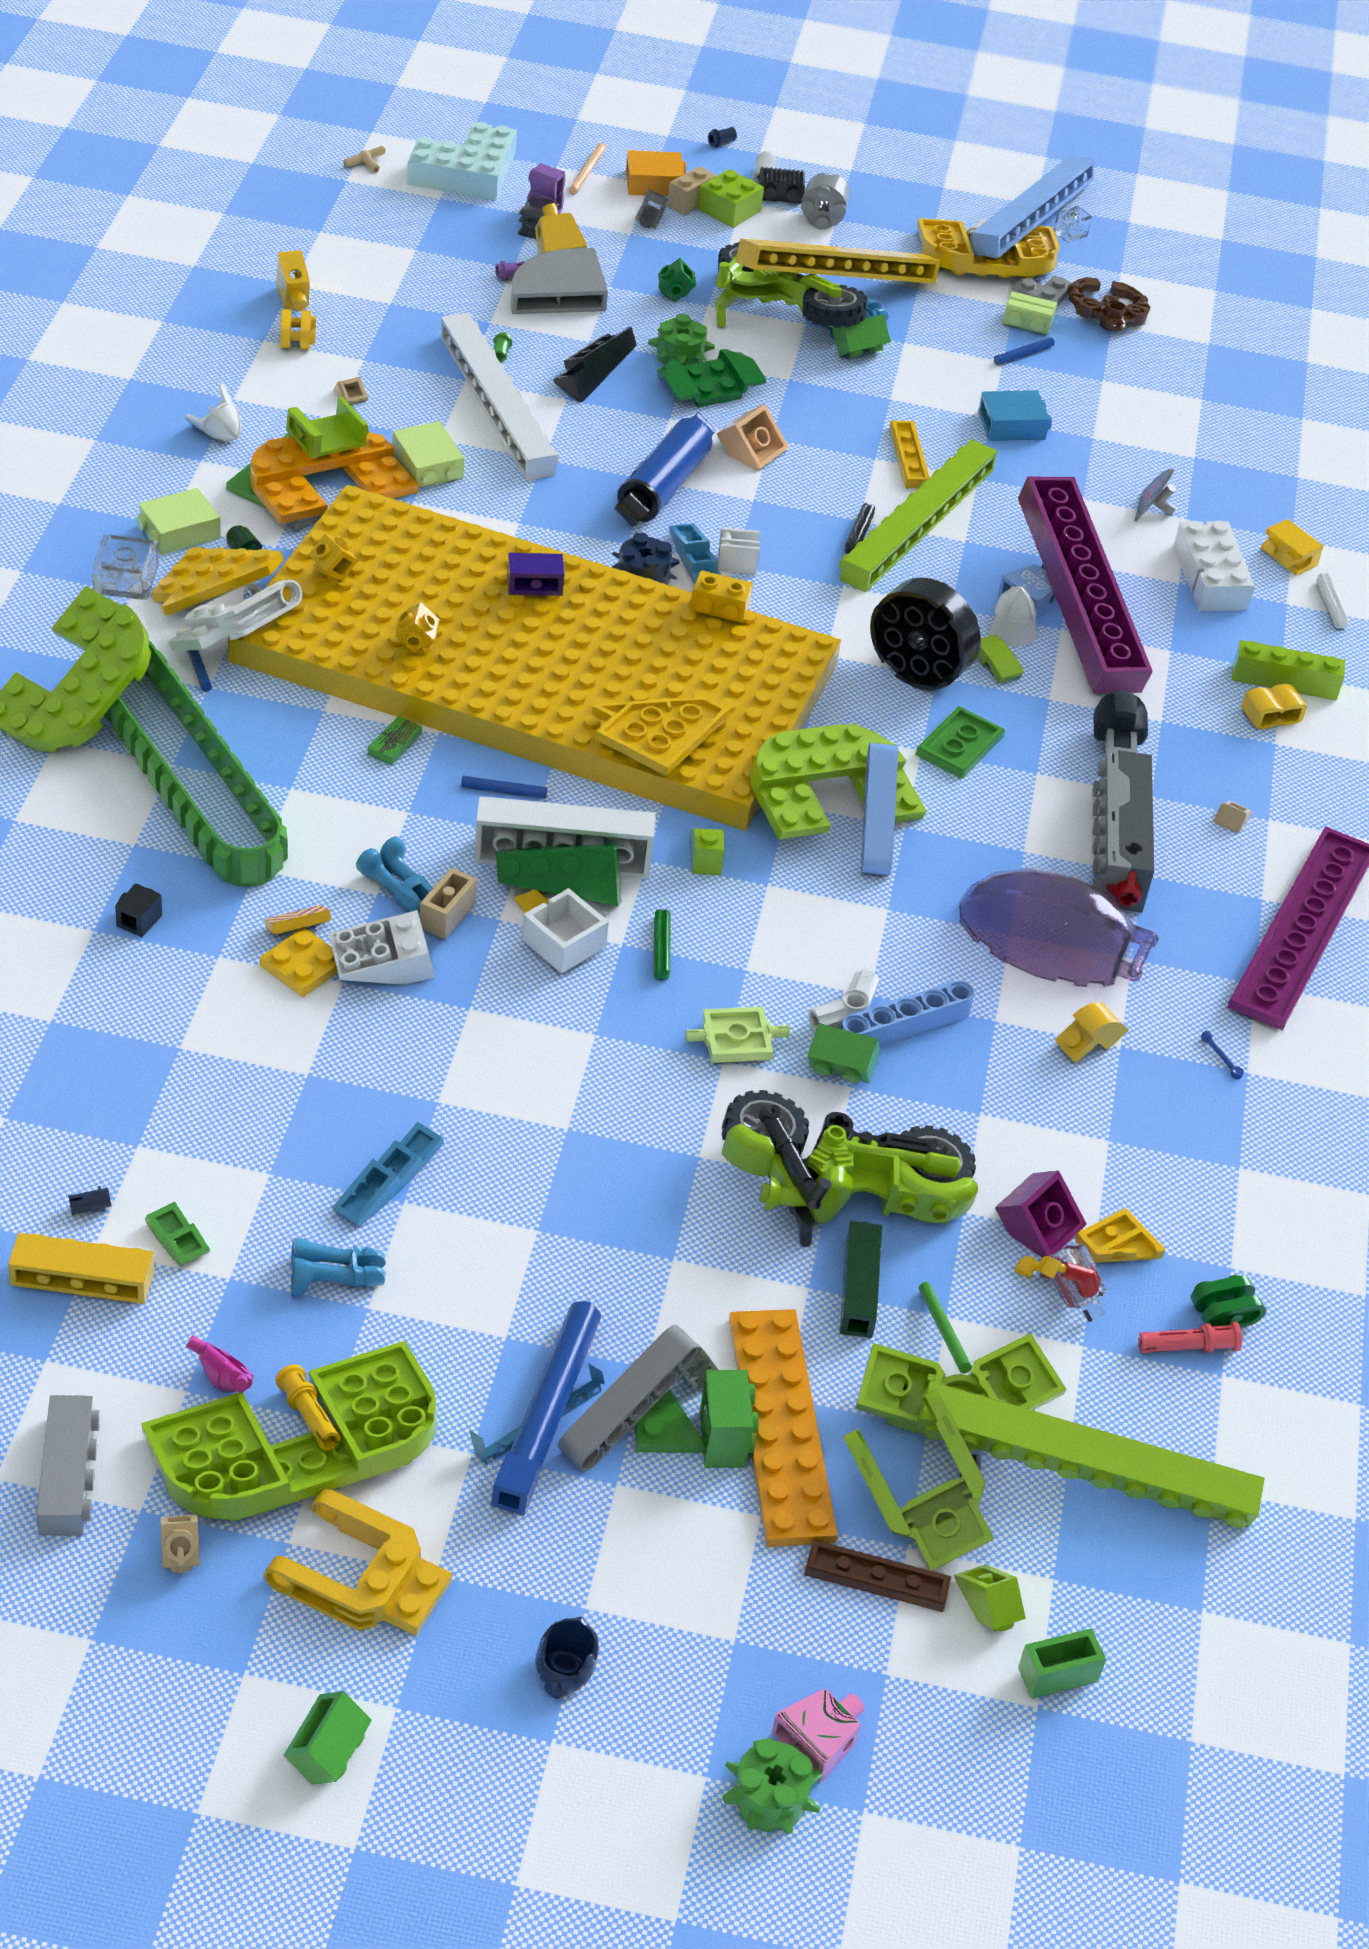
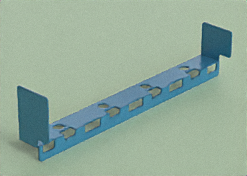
[469,1363,605,1465]

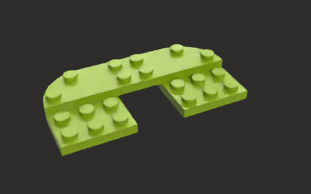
[141,1341,437,1521]

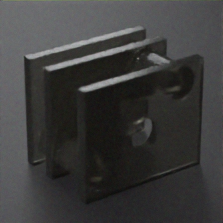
[518,195,559,239]

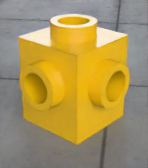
[308,534,359,581]
[395,602,439,653]

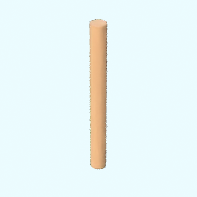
[569,143,606,195]

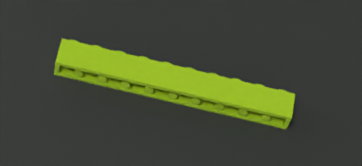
[839,439,997,592]
[915,1381,1265,1528]

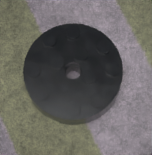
[870,577,981,691]

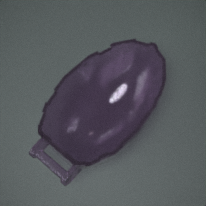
[959,868,1159,987]

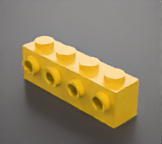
[8,1232,154,1304]

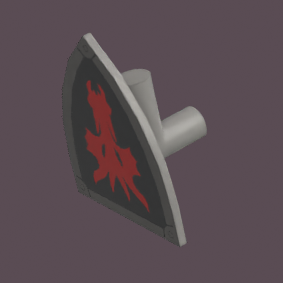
[1134,469,1176,522]

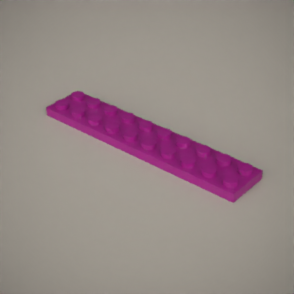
[1227,826,1369,1031]

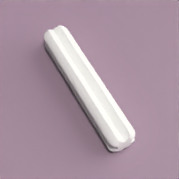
[1316,572,1350,629]

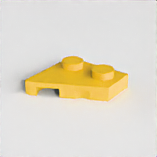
[1075,1208,1166,1263]

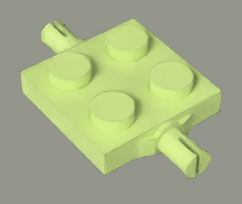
[685,1007,790,1063]

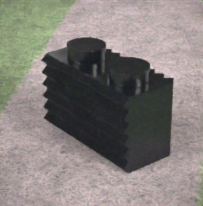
[758,166,805,203]

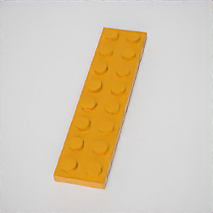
[729,1309,838,1547]

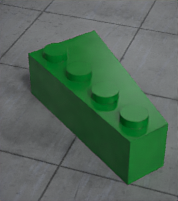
[496,843,622,906]

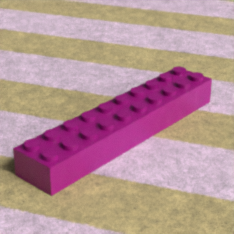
[1018,476,1153,693]

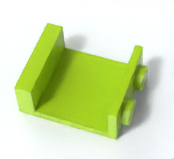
[286,397,369,458]

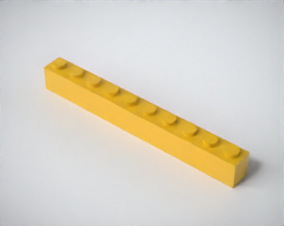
[736,238,940,284]

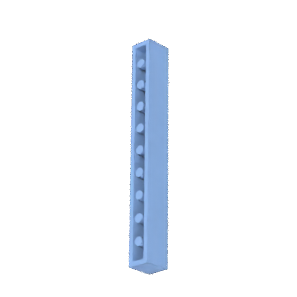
[971,155,1095,258]

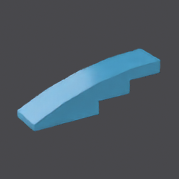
[669,523,721,584]
[332,1121,444,1227]

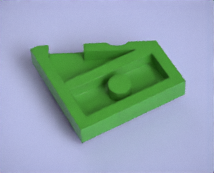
[635,1389,704,1453]

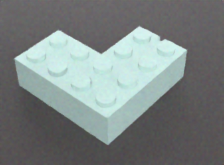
[407,122,517,200]

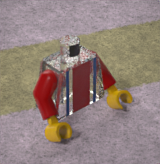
[1015,1245,1107,1322]

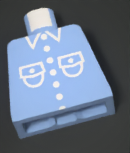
[998,564,1057,619]

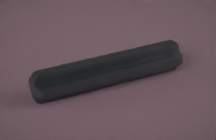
[844,502,876,554]

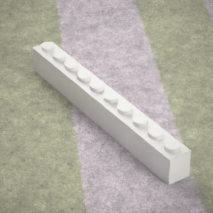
[440,312,559,481]

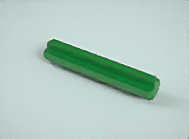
[654,909,671,980]

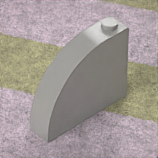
[510,248,608,314]

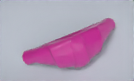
[186,1335,254,1392]

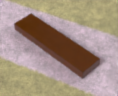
[804,1539,952,1612]

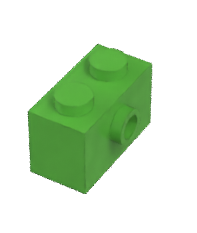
[832,314,891,359]
[807,1023,880,1084]
[1018,1628,1106,1699]
[283,1691,372,1785]

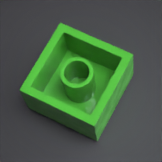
[699,1370,758,1468]

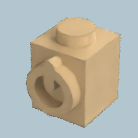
[160,1514,200,1573]

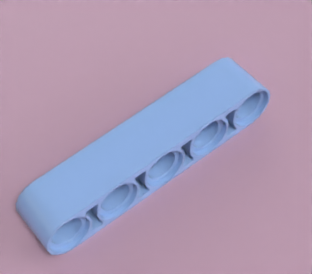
[861,743,898,876]
[842,981,975,1047]

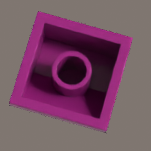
[995,1170,1087,1258]

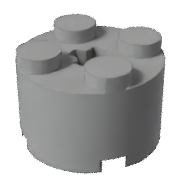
[801,173,850,229]

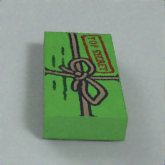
[367,716,422,765]

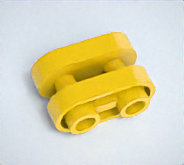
[280,309,316,350]

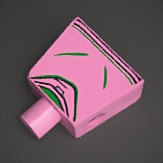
[771,1689,864,1783]

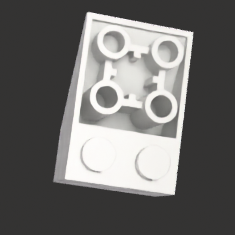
[329,910,435,985]

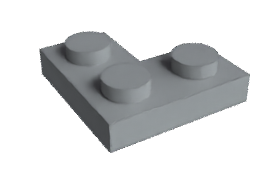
[1012,275,1072,306]

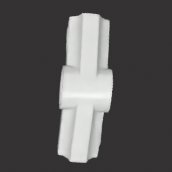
[808,968,880,1033]

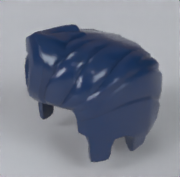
[535,1616,599,1699]

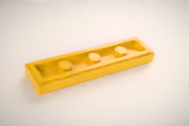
[889,420,930,488]

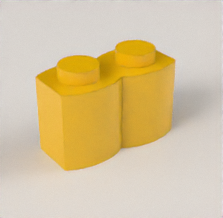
[1241,684,1307,729]

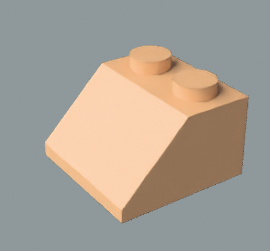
[716,404,789,471]

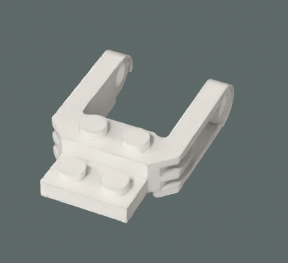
[168,580,302,651]

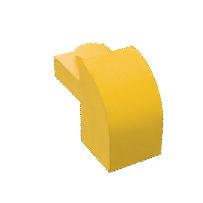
[1054,1002,1129,1064]

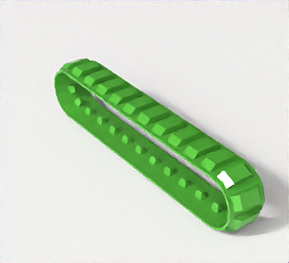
[104,640,288,887]

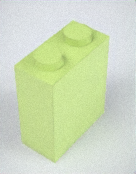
[392,421,464,488]
[136,487,221,555]

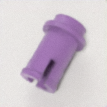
[495,261,524,280]

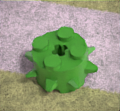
[648,314,715,366]
[722,1738,823,1835]

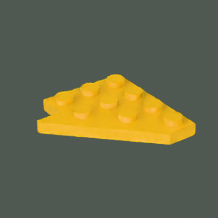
[150,547,284,616]
[592,697,730,776]

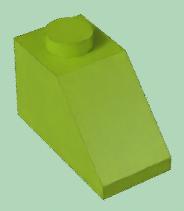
[690,828,724,875]
[954,1564,1026,1631]

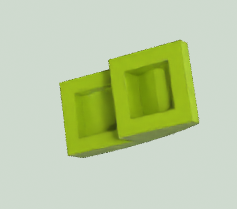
[978,634,1024,683]

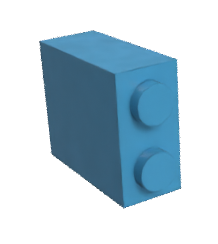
[978,390,1052,441]

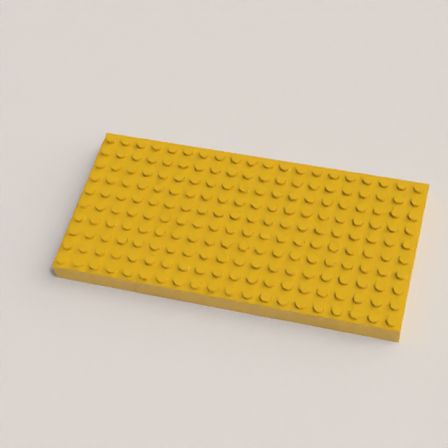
[228,485,842,831]

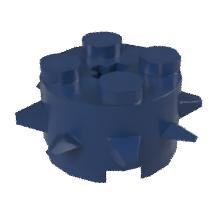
[612,532,680,585]

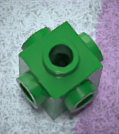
[658,258,696,302]

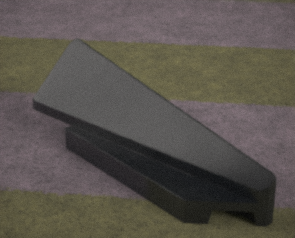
[553,327,637,402]

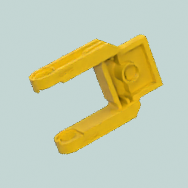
[263,1489,452,1636]

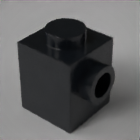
[115,883,162,938]

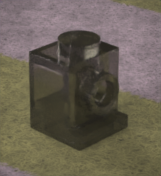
[635,189,669,229]

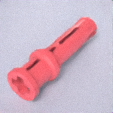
[1138,1321,1242,1354]

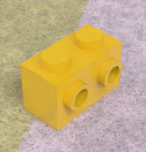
[690,570,753,623]

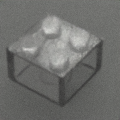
[92,534,159,600]

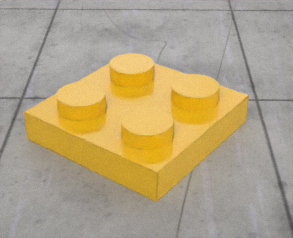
[260,927,338,997]

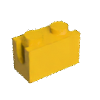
[1260,519,1324,576]

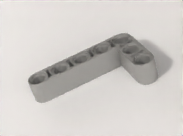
[558,1324,718,1472]

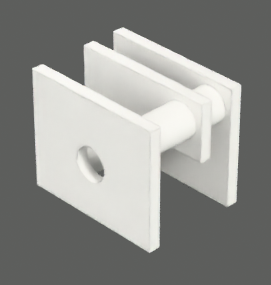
[718,527,760,575]

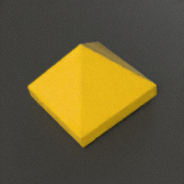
[514,889,549,914]

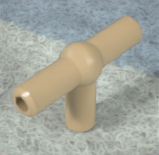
[343,145,386,173]

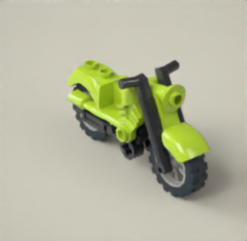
[721,1090,978,1247]

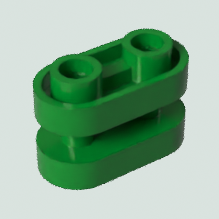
[1190,1274,1267,1328]

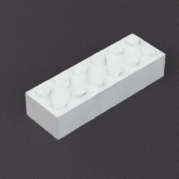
[474,796,655,879]

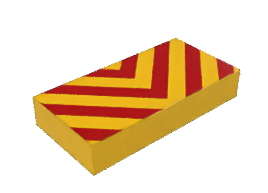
[264,905,332,935]

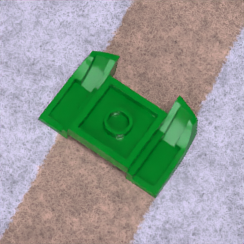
[657,349,767,408]

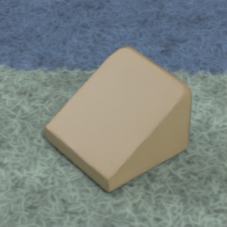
[334,377,369,405]
[1214,800,1253,833]

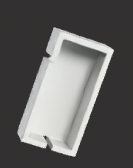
[1173,520,1255,611]

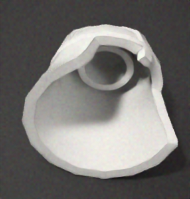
[184,383,242,441]
[988,586,1038,647]

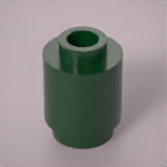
[226,525,262,550]

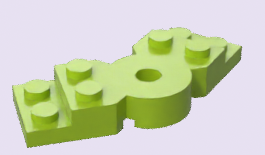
[855,1333,1067,1441]

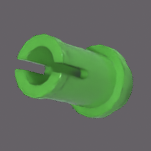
[493,332,513,363]

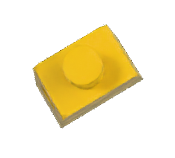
[535,204,587,255]
[276,250,310,311]

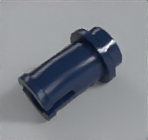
[708,127,737,147]
[68,1185,112,1216]

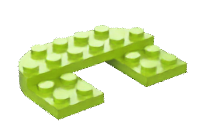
[0,586,151,752]
[750,724,927,840]

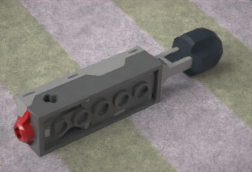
[1092,690,1154,912]

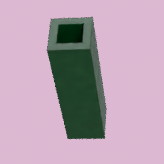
[839,1221,882,1338]

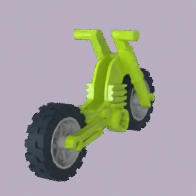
[715,242,867,328]

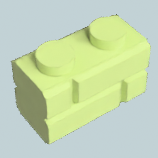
[1003,291,1057,335]

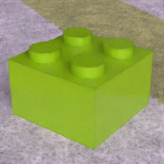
[698,169,764,228]

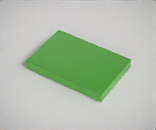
[915,706,1005,779]

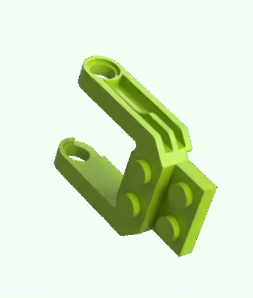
[843,1388,994,1571]

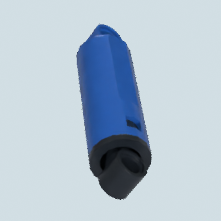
[614,412,717,527]

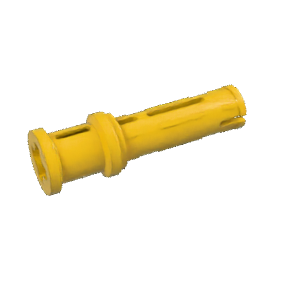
[275,1364,341,1451]

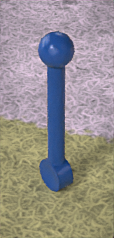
[1201,1031,1244,1079]

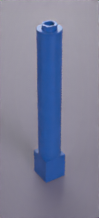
[491,1301,601,1516]

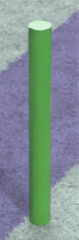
[918,1282,972,1374]

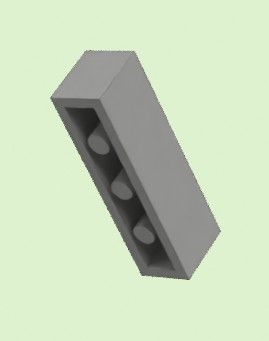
[36,1395,100,1536]

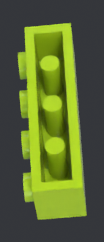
[1231,640,1346,701]

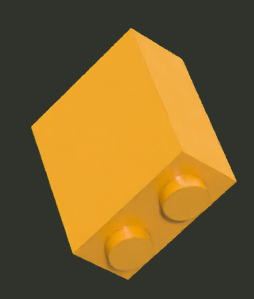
[626,150,686,196]

